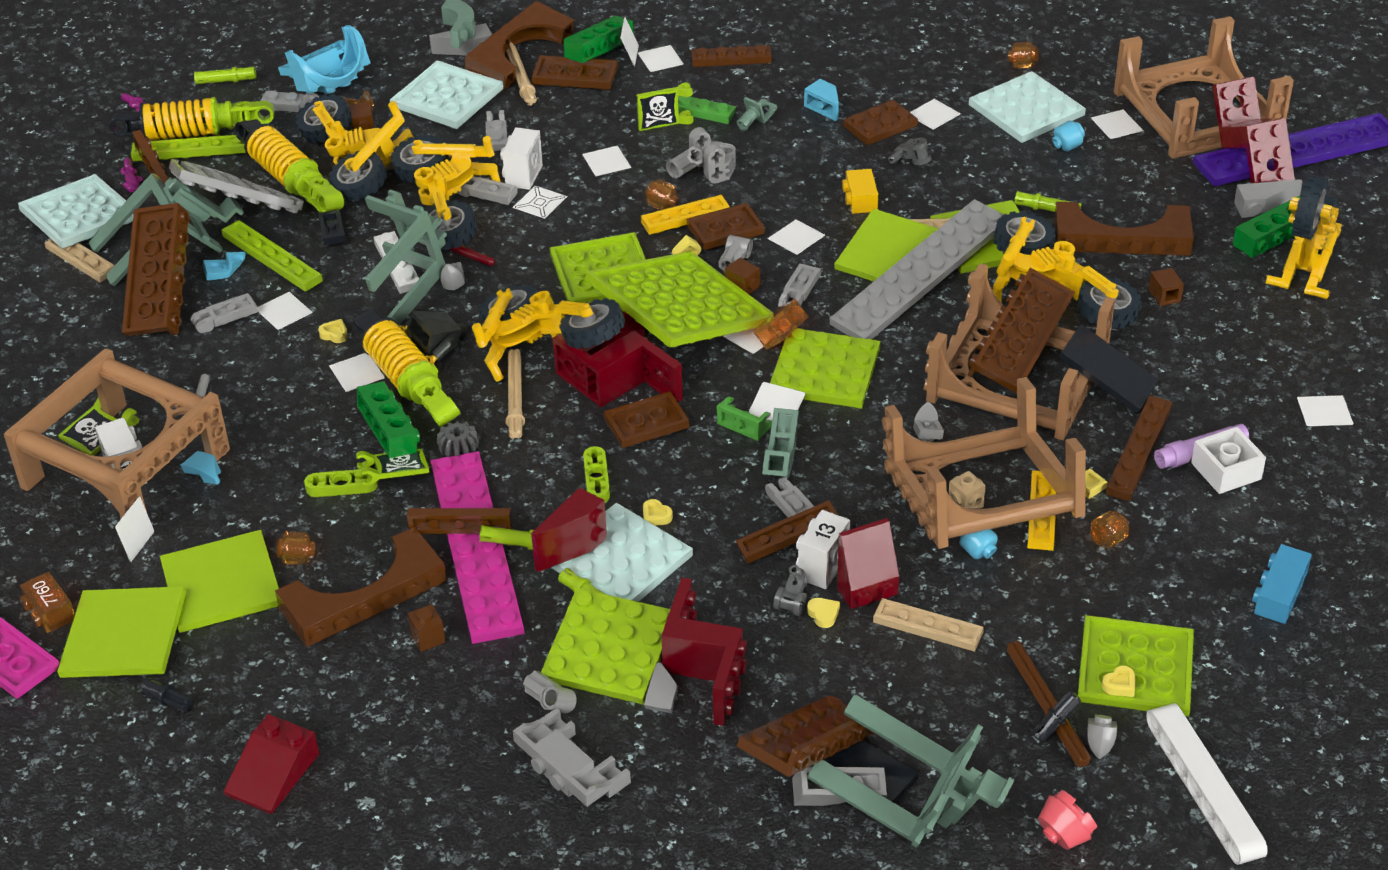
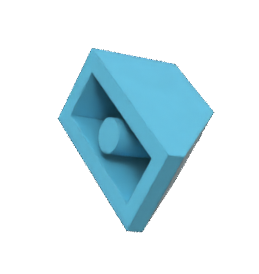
[804,79,839,121]

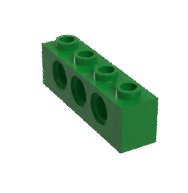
[564,15,634,63]
[1233,196,1300,258]
[357,381,420,459]

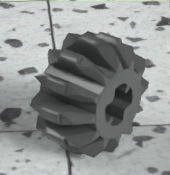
[437,421,479,457]

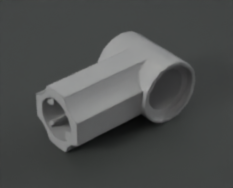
[666,146,703,179]
[719,235,753,273]
[523,670,576,713]

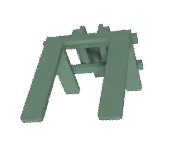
[89,173,244,286]
[365,190,447,325]
[807,695,1014,847]

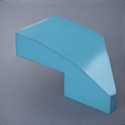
[203,252,245,280]
[181,451,221,484]

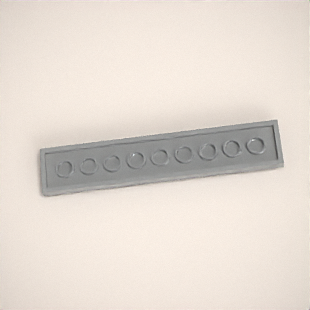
[830,199,1003,340]

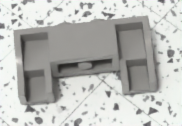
[513,708,631,806]

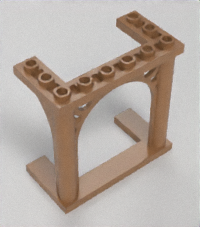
[1114,16,1294,159]
[924,264,1115,441]
[4,348,230,518]
[882,377,1086,549]

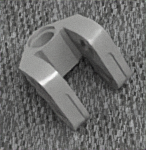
[689,127,736,184]

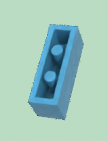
[1252,544,1312,624]

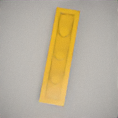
[641,195,730,235]
[1027,470,1056,551]

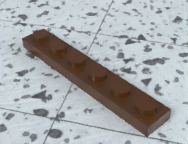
[1106,395,1173,501]

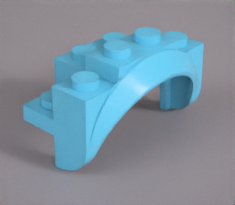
[278,25,370,94]

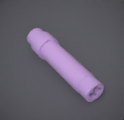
[1154,424,1249,469]

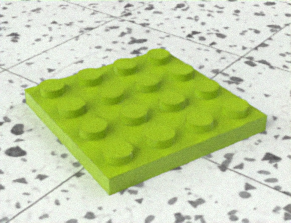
[770,328,881,409]
[541,588,670,705]

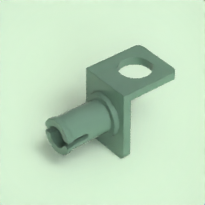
[736,97,777,131]

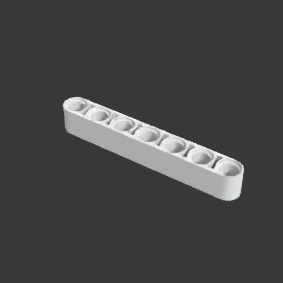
[1146,703,1267,865]

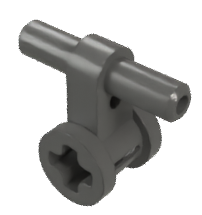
[888,138,931,165]
[773,565,808,616]

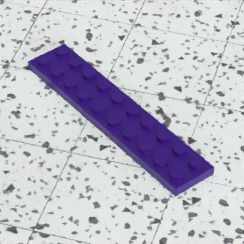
[1193,113,1388,186]

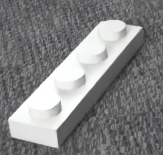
[374,231,419,294]

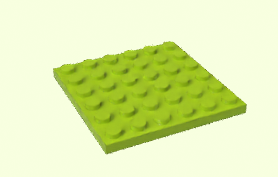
[585,251,777,347]

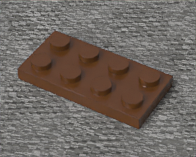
[532,55,618,90]

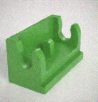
[717,396,772,441]

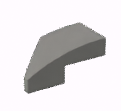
[644,662,678,713]

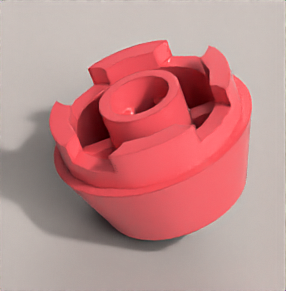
[1038,790,1097,850]

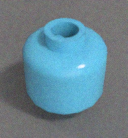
[1052,120,1085,152]
[959,529,998,559]

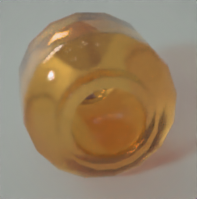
[1008,41,1039,68]
[645,179,678,210]
[1090,511,1129,548]
[276,531,315,565]

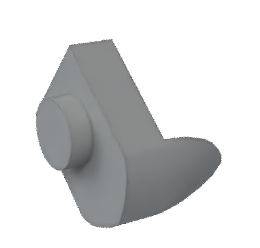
[440,262,465,290]
[913,402,944,442]
[1087,715,1117,759]

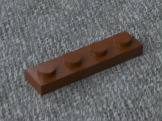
[691,45,772,67]
[132,130,170,185]
[736,500,839,564]
[407,508,512,534]

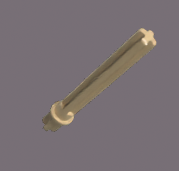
[506,42,537,106]
[506,349,525,439]

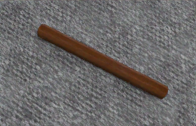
[1007,640,1091,768]

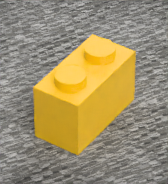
[842,169,878,214]

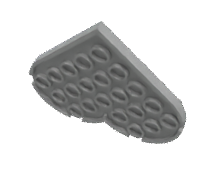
[169,159,304,213]

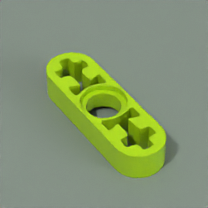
[583,446,610,503]
[304,469,378,497]

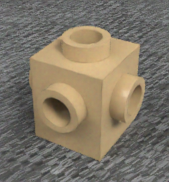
[949,471,985,509]

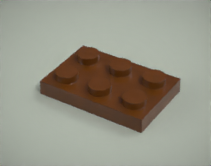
[843,99,918,146]
[687,203,765,250]
[604,391,690,448]

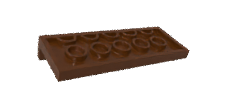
[122,203,190,336]
[968,267,1075,394]
[737,696,883,777]

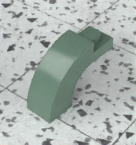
[441,0,476,49]
[762,408,799,477]

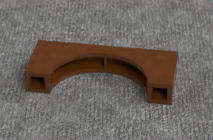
[465,1,574,92]
[1054,202,1194,256]
[275,527,447,647]

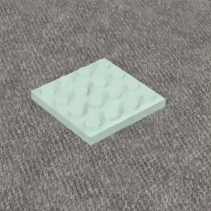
[390,61,503,129]
[969,71,1086,143]
[18,174,133,249]
[551,503,693,602]

